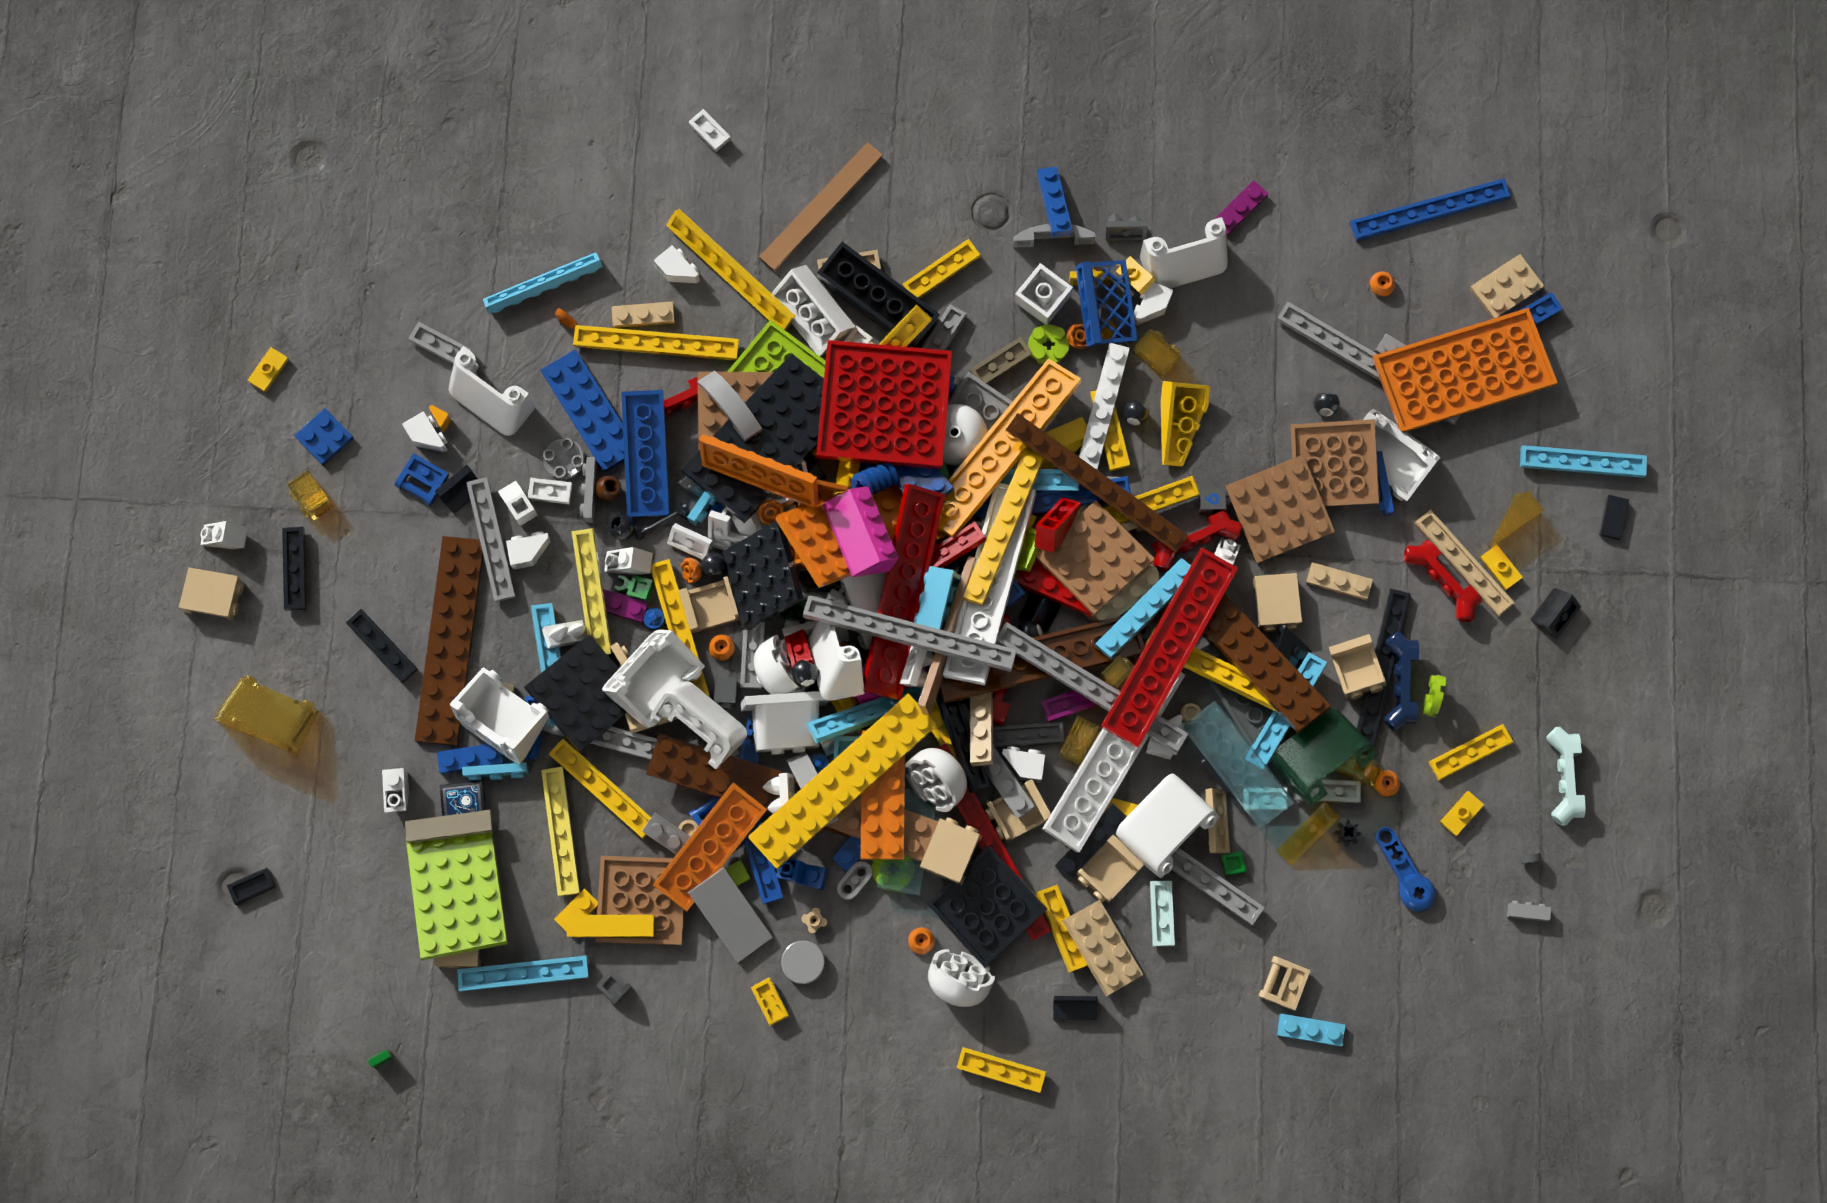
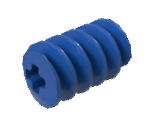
[851,463,899,495]

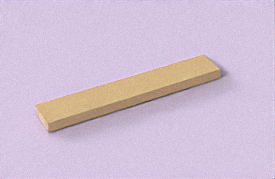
[1414,509,1514,617]

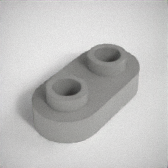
[837,861,872,900]

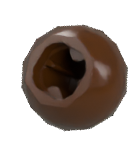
[596,476,622,501]

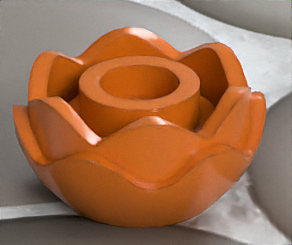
[1369,271,1395,296]
[1067,324,1087,349]
[758,500,784,525]
[681,558,702,583]
[709,635,735,661]
[1373,770,1400,797]
[908,927,935,955]

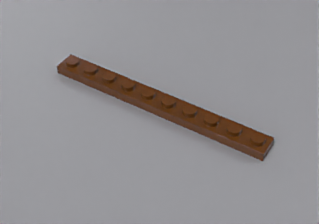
[1005,413,1188,553]

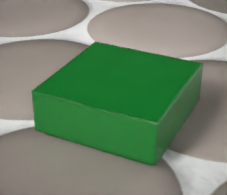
[1220,851,1247,877]
[368,1049,394,1069]

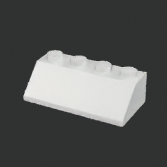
[772,265,855,357]

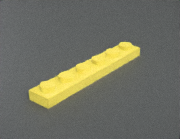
[572,528,612,654]
[541,767,580,897]

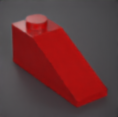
[1034,497,1081,552]

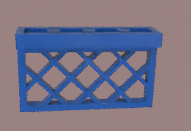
[1075,260,1137,347]

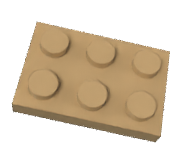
[1469,254,1544,319]

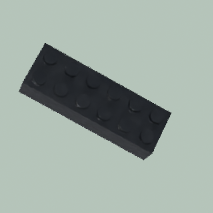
[817,241,940,348]

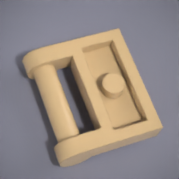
[1258,956,1310,1011]

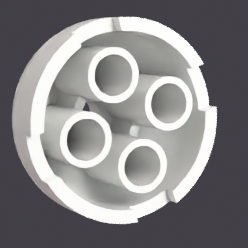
[943,404,988,467]
[754,635,810,695]
[905,748,967,812]
[928,949,995,1007]

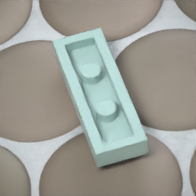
[1150,881,1175,947]

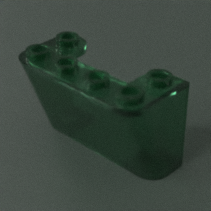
[1272,707,1378,806]

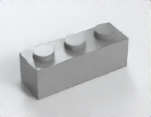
[1507,901,1551,922]

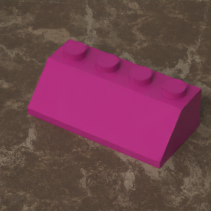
[822,486,899,577]

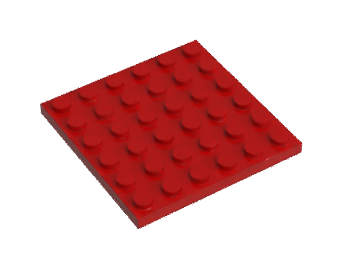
[816,340,952,469]

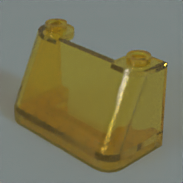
[213,675,319,757]

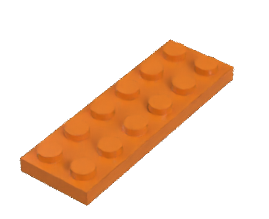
[699,434,819,509]
[860,731,905,860]
[653,783,767,911]

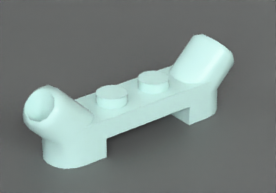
[1546,727,1585,826]

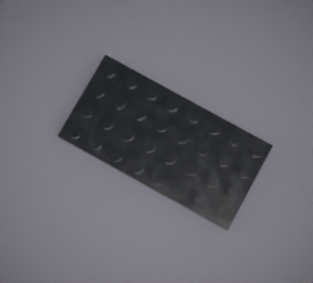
[681,354,824,524]

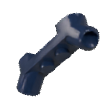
[1384,632,1419,731]

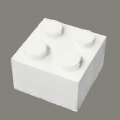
[1014,263,1073,325]

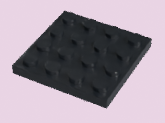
[723,520,804,630]
[524,634,627,752]
[927,845,1048,968]

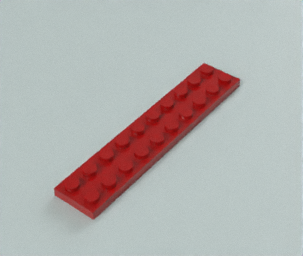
[863,483,945,700]
[1100,547,1238,749]

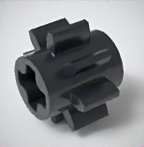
[1333,819,1362,847]

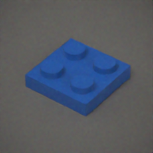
[294,408,354,466]

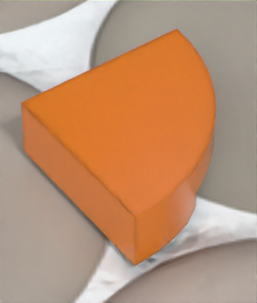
[555,308,578,330]

